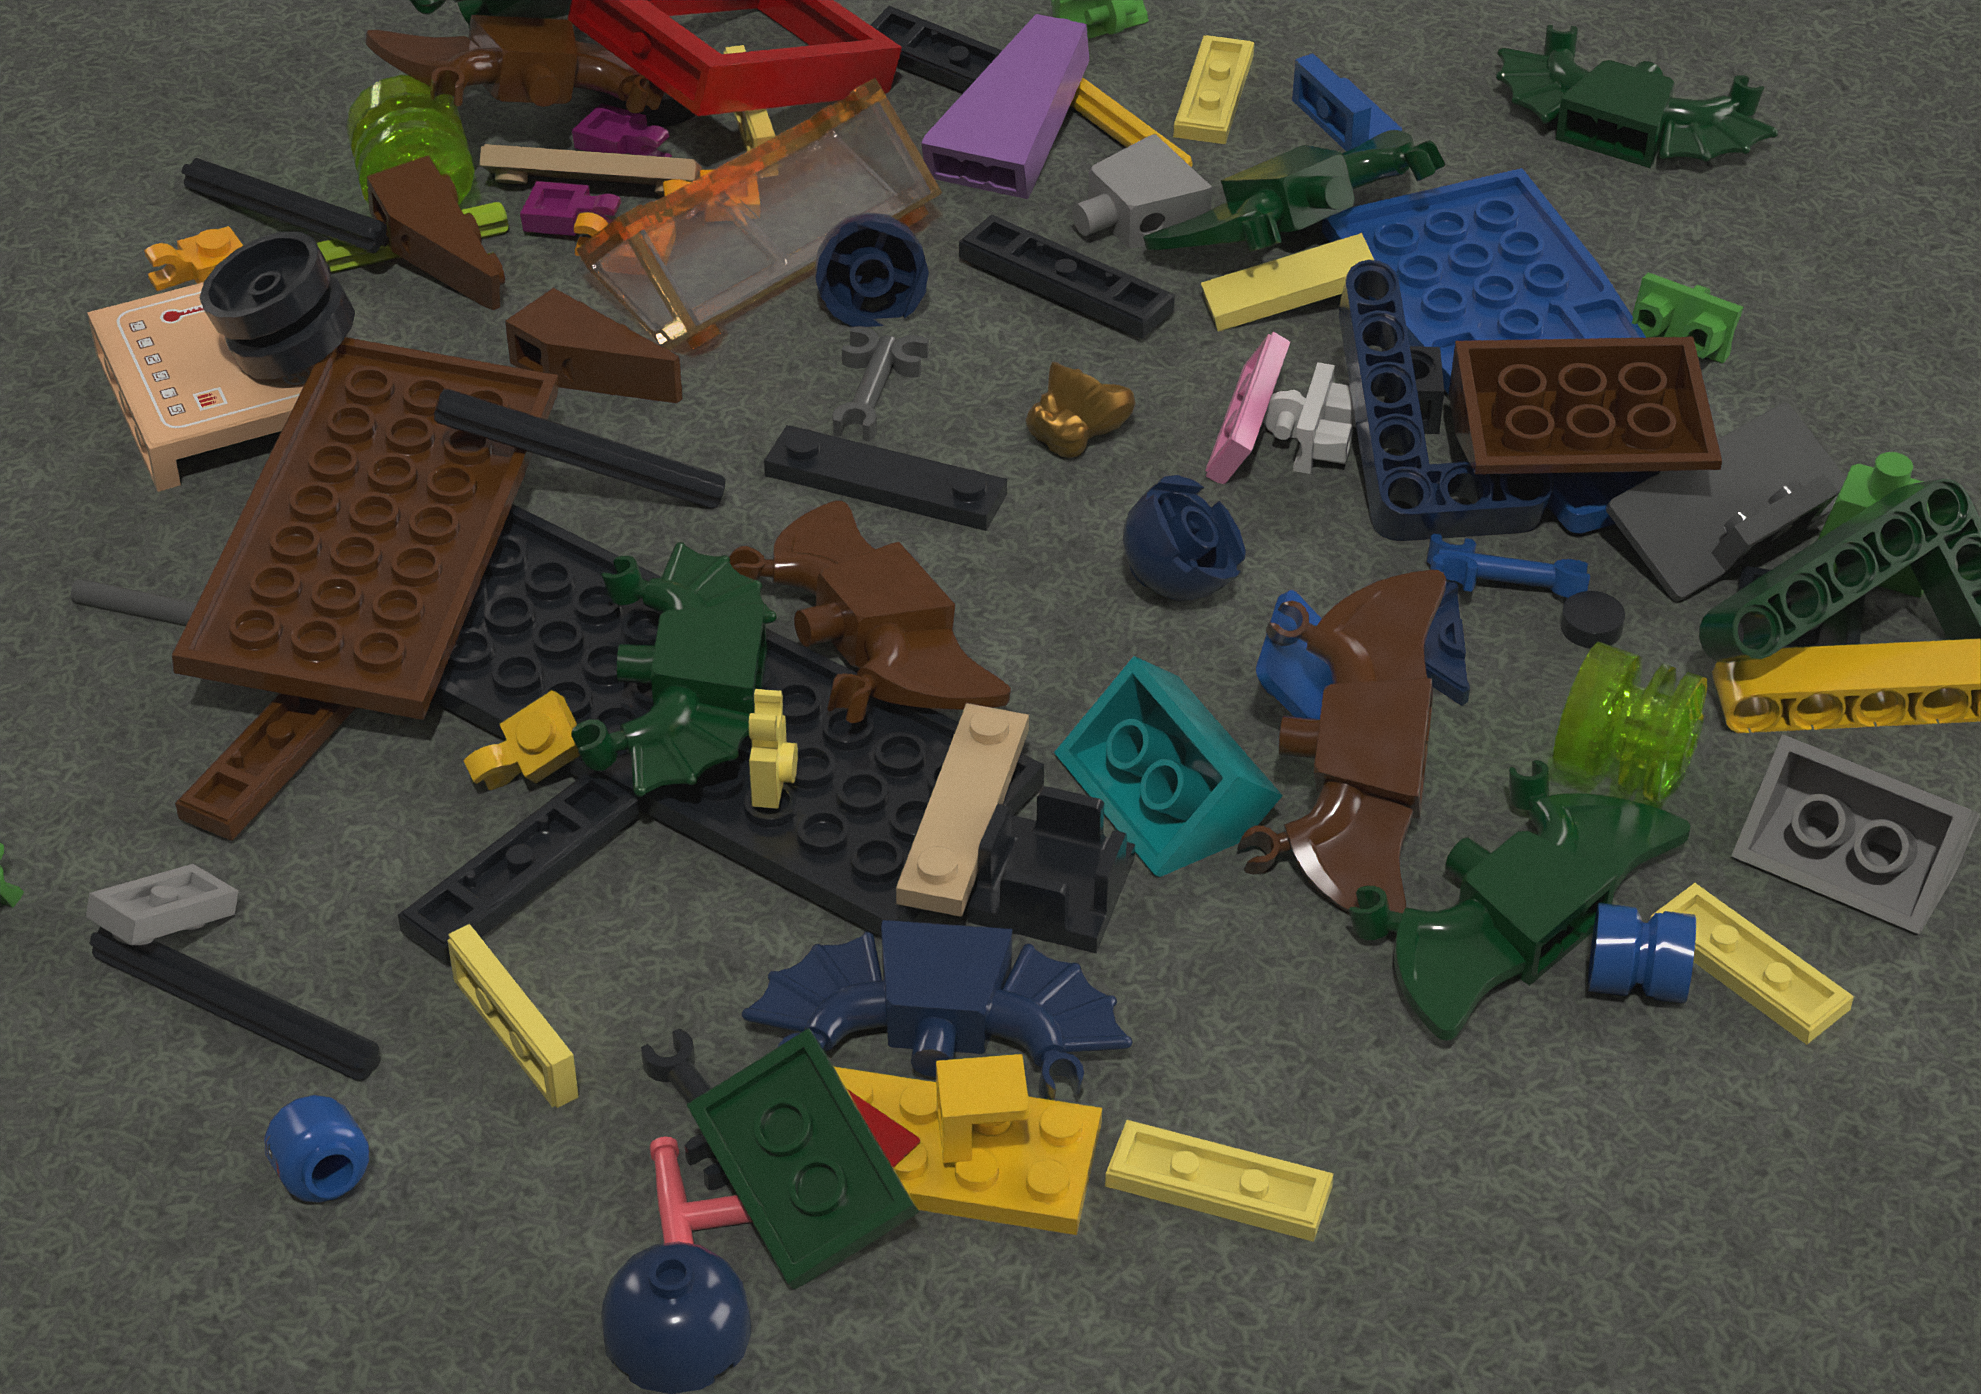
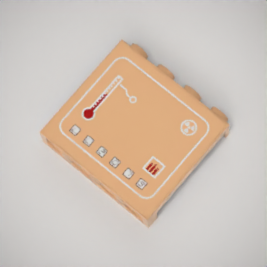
[87,282,314,492]

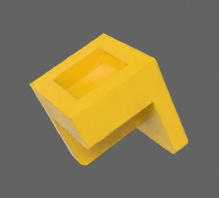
[936,1054,1029,1163]

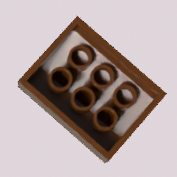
[1449,337,1722,474]

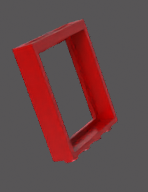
[567,0,902,116]

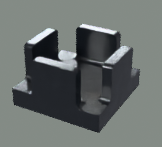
[968,786,1135,954]

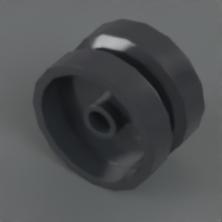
[199,232,355,379]

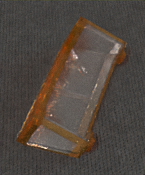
[576,78,942,350]

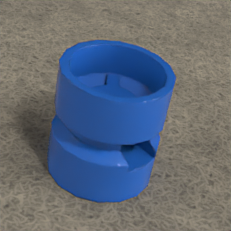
[1588,903,1696,1004]

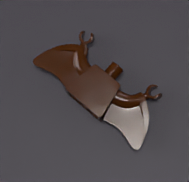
[365,15,665,113]
[729,501,1011,723]
[1237,570,1446,914]

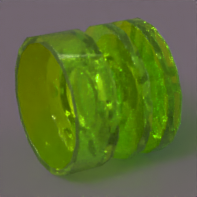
[346,75,475,205]
[1553,642,1707,805]

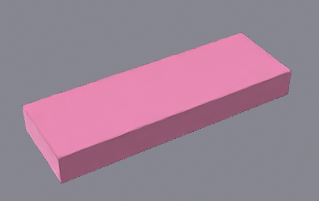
[1205,332,1290,484]

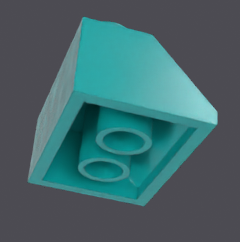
[1054,656,1283,877]

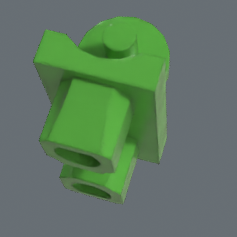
[1051,0,1148,39]
[1632,272,1744,363]

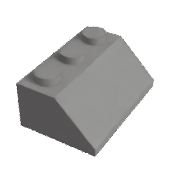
[1731,734,1981,934]

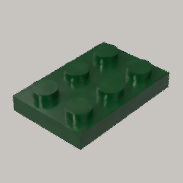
[686,1028,920,1290]

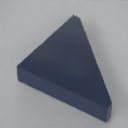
[1424,581,1470,706]

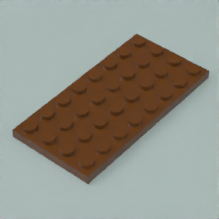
[172,337,558,720]

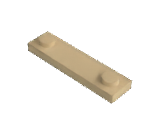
[480,144,704,195]
[896,703,1029,917]

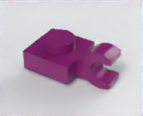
[572,103,672,158]
[520,181,621,236]

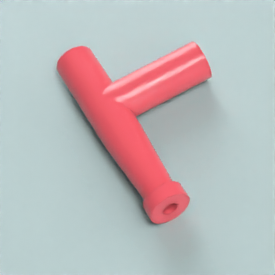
[649,1137,753,1244]

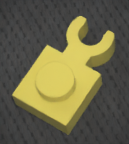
[749,689,798,809]

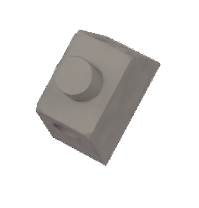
[1072,134,1212,249]

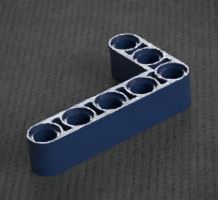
[1339,260,1553,541]

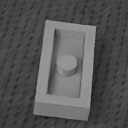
[86,864,238,945]

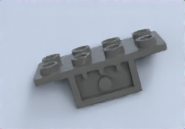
[1606,402,1846,602]

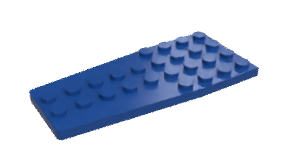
[1322,168,1661,533]

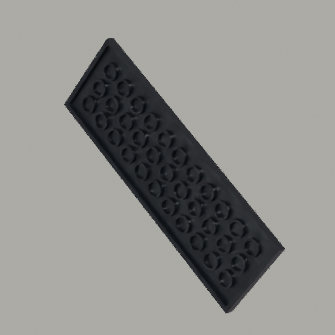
[432,504,1044,936]

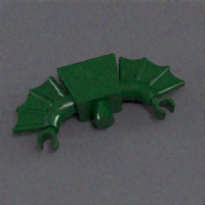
[1496,25,1778,169]
[571,542,777,797]

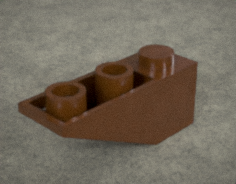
[367,155,505,310]
[505,288,683,403]

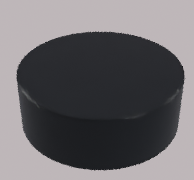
[1560,591,1625,649]

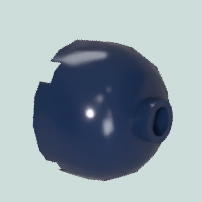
[814,212,929,327]
[1123,475,1246,601]
[601,1241,751,1394]

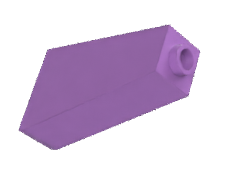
[921,14,1089,199]

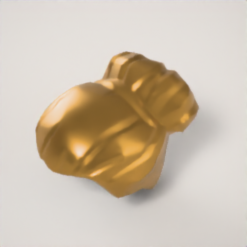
[1026,362,1136,458]

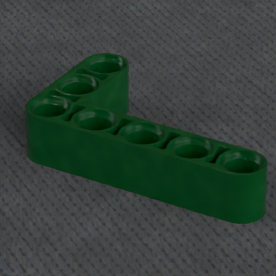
[1699,478,1981,663]

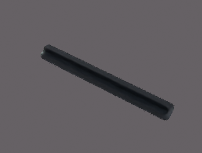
[181,158,390,253]
[434,389,726,509]
[89,926,381,1081]

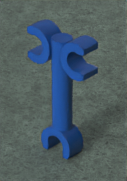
[1427,534,1590,598]

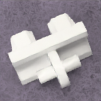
[1263,363,1357,474]

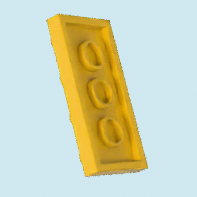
[833,1066,1102,1235]

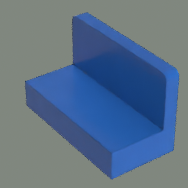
[1292,53,1402,152]

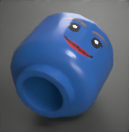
[264,1095,369,1203]

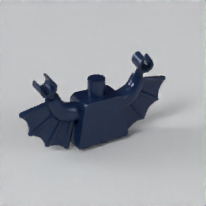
[742,920,1133,1100]

